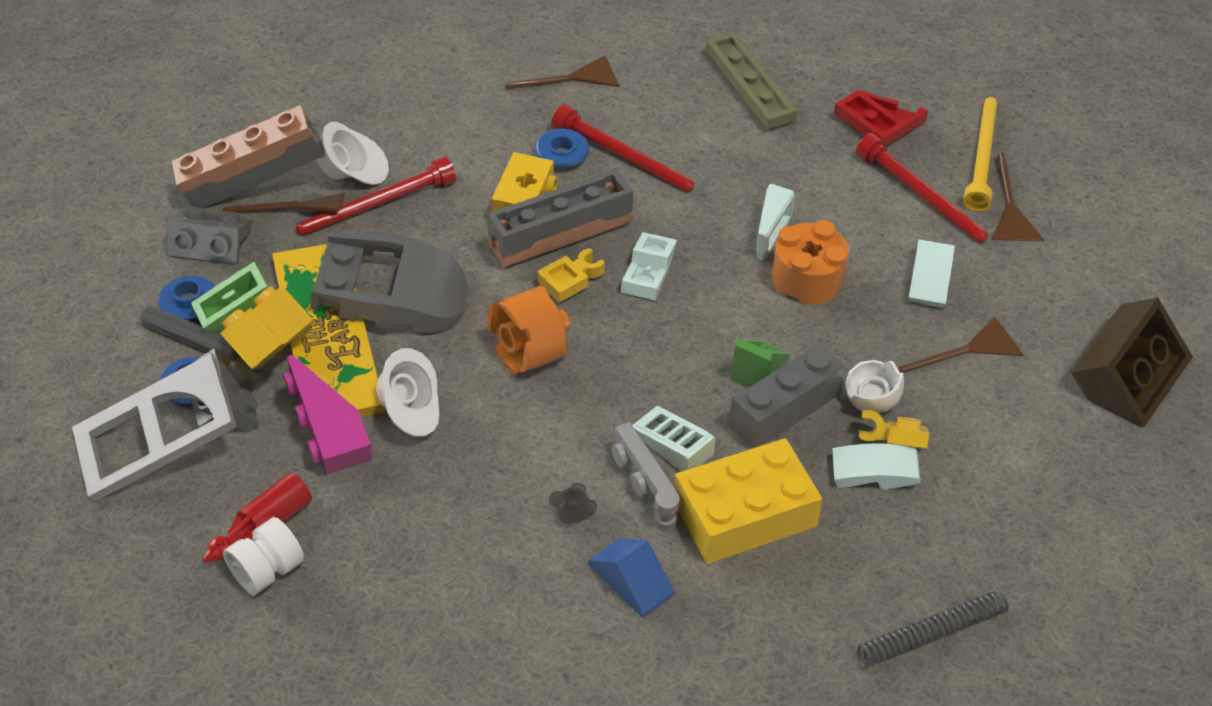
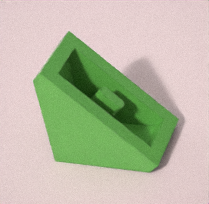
[191,262,269,332]
[731,338,791,387]

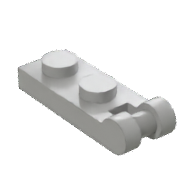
[611,422,680,531]

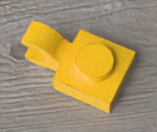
[858,409,929,449]

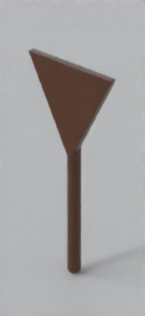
[505,55,620,89]
[991,152,1044,241]
[222,193,345,213]
[898,316,1024,373]

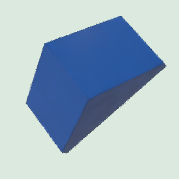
[588,538,675,618]

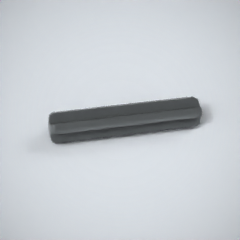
[140,306,240,361]

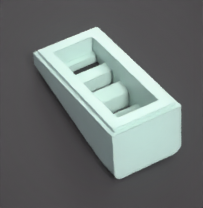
[756,184,795,260]
[632,406,716,472]

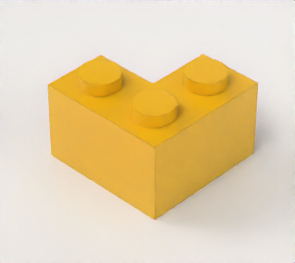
[220,285,313,372]

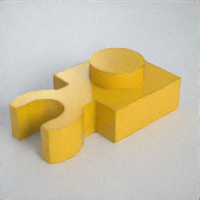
[537,248,605,303]

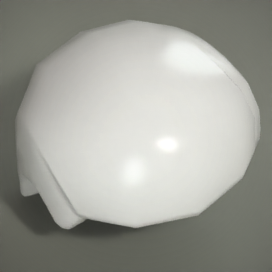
[845,360,904,413]

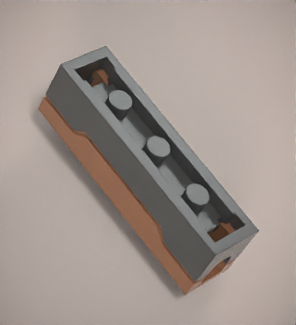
[172,105,325,208]
[487,169,633,267]

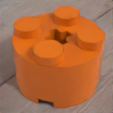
[772,220,849,304]
[487,285,571,374]

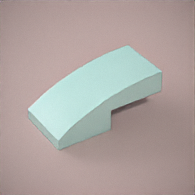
[620,232,677,301]
[908,239,955,308]
[832,444,921,490]

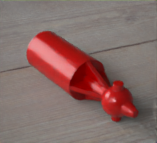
[202,472,312,564]

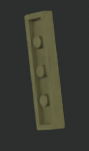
[705,32,797,130]

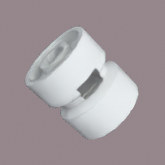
[223,517,304,596]

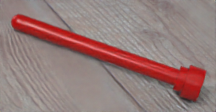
[551,104,694,192]
[856,133,988,243]
[296,156,456,236]

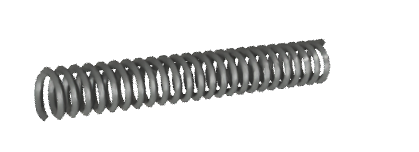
[857,589,1009,669]

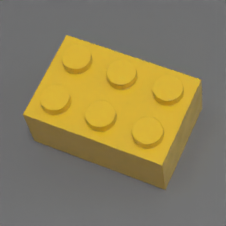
[674,438,823,564]

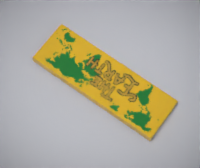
[272,244,385,417]

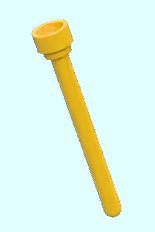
[963,97,997,212]

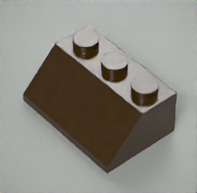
[1071,297,1193,427]

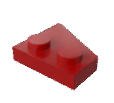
[834,90,929,147]

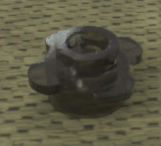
[549,483,597,524]

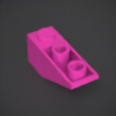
[283,355,372,475]

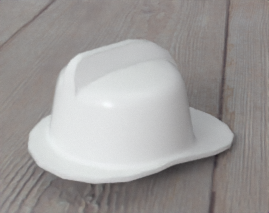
[316,122,389,185]
[376,348,439,437]

